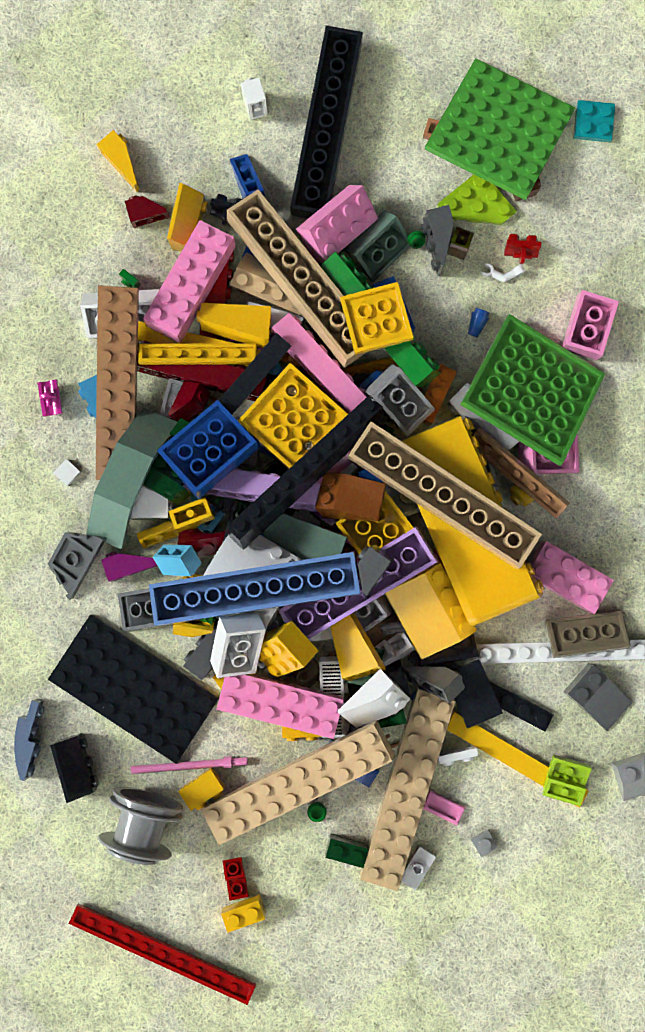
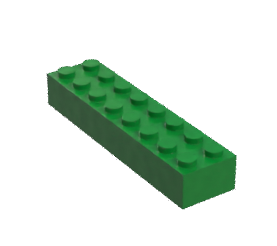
[320,252,442,388]

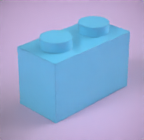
[153,545,202,576]

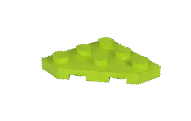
[437,174,517,225]

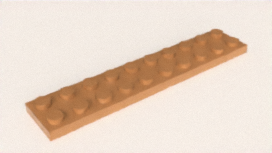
[96,285,139,480]

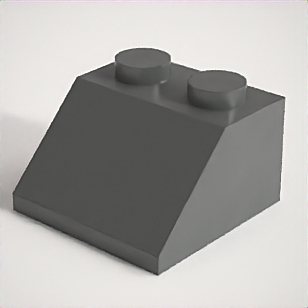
[358,544,394,596]

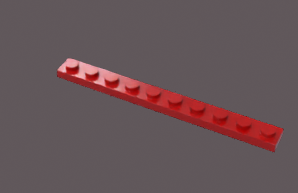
[68,903,256,1005]

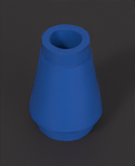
[467,308,490,338]

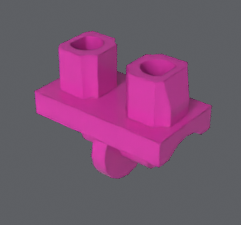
[37,379,63,417]

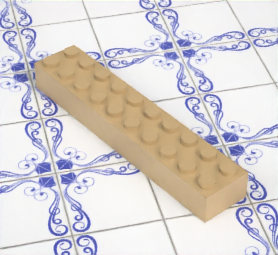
[227,190,366,368]
[348,422,542,569]
[359,687,455,891]
[201,720,395,845]

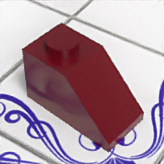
[125,195,169,228]
[168,381,211,422]

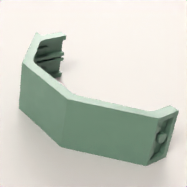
[86,407,177,549]

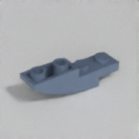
[14,699,45,781]

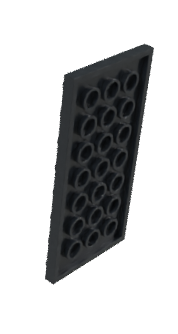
[47,614,219,764]

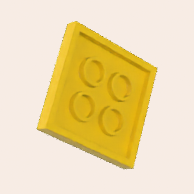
[340,282,413,355]

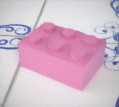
[562,290,619,360]

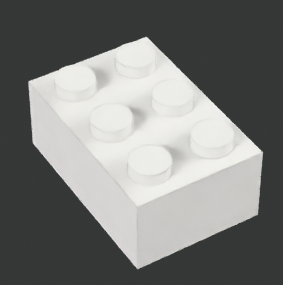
[210,613,266,678]

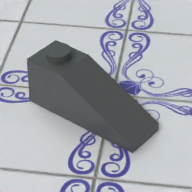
[403,666,465,703]

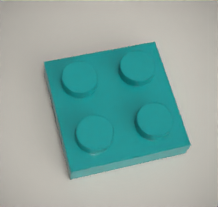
[573,100,615,143]

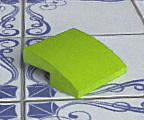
[542,754,592,806]

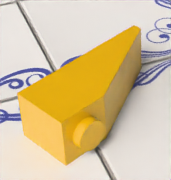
[96,130,140,192]

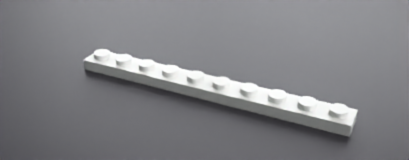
[475,639,645,664]

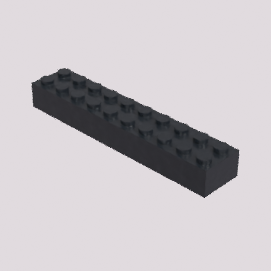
[290,25,363,218]

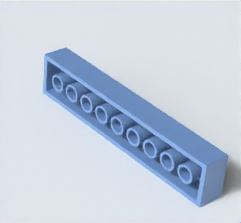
[149,552,361,626]

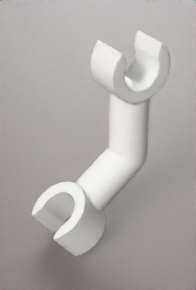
[481,263,525,282]

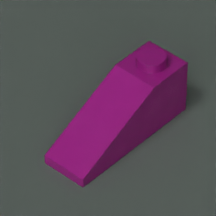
[101,551,157,582]

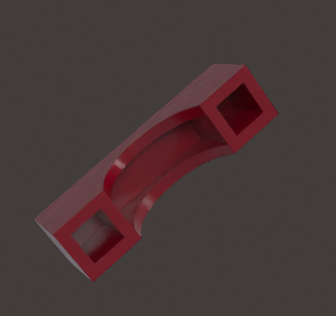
[177,528,226,557]

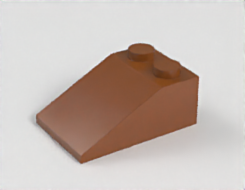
[315,472,387,522]

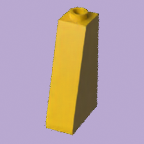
[197,303,272,349]
[330,612,386,681]

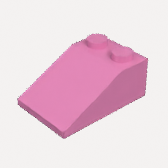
[518,435,580,475]

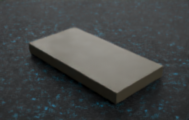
[545,610,631,658]

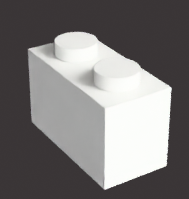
[241,78,268,120]

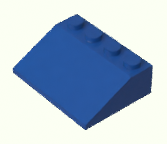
[157,400,258,500]

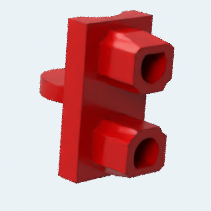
[504,234,541,264]

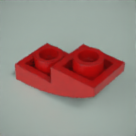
[222,857,249,901]

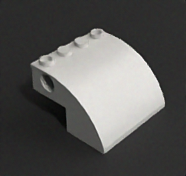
[203,535,301,633]

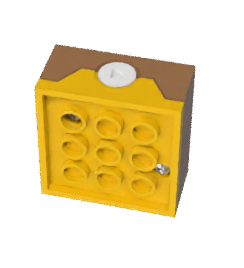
[238,363,348,469]

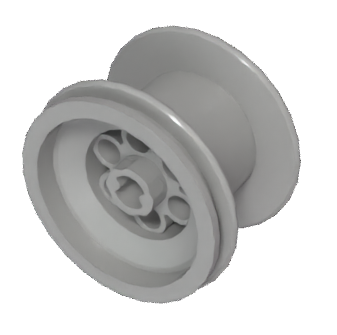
[98,787,183,865]

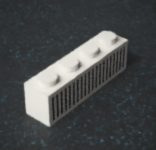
[319,656,349,738]

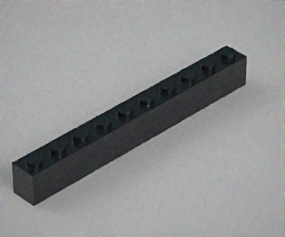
[226,396,384,550]

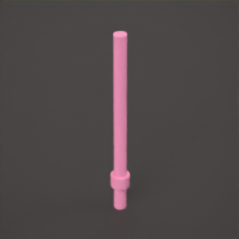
[131,756,248,774]

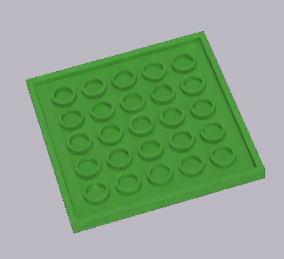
[424,58,575,200]
[460,314,605,466]

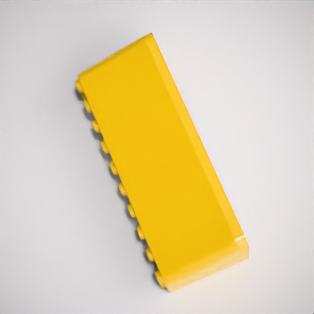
[402,416,544,627]

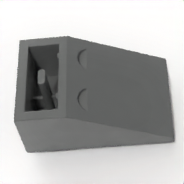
[421,205,454,276]

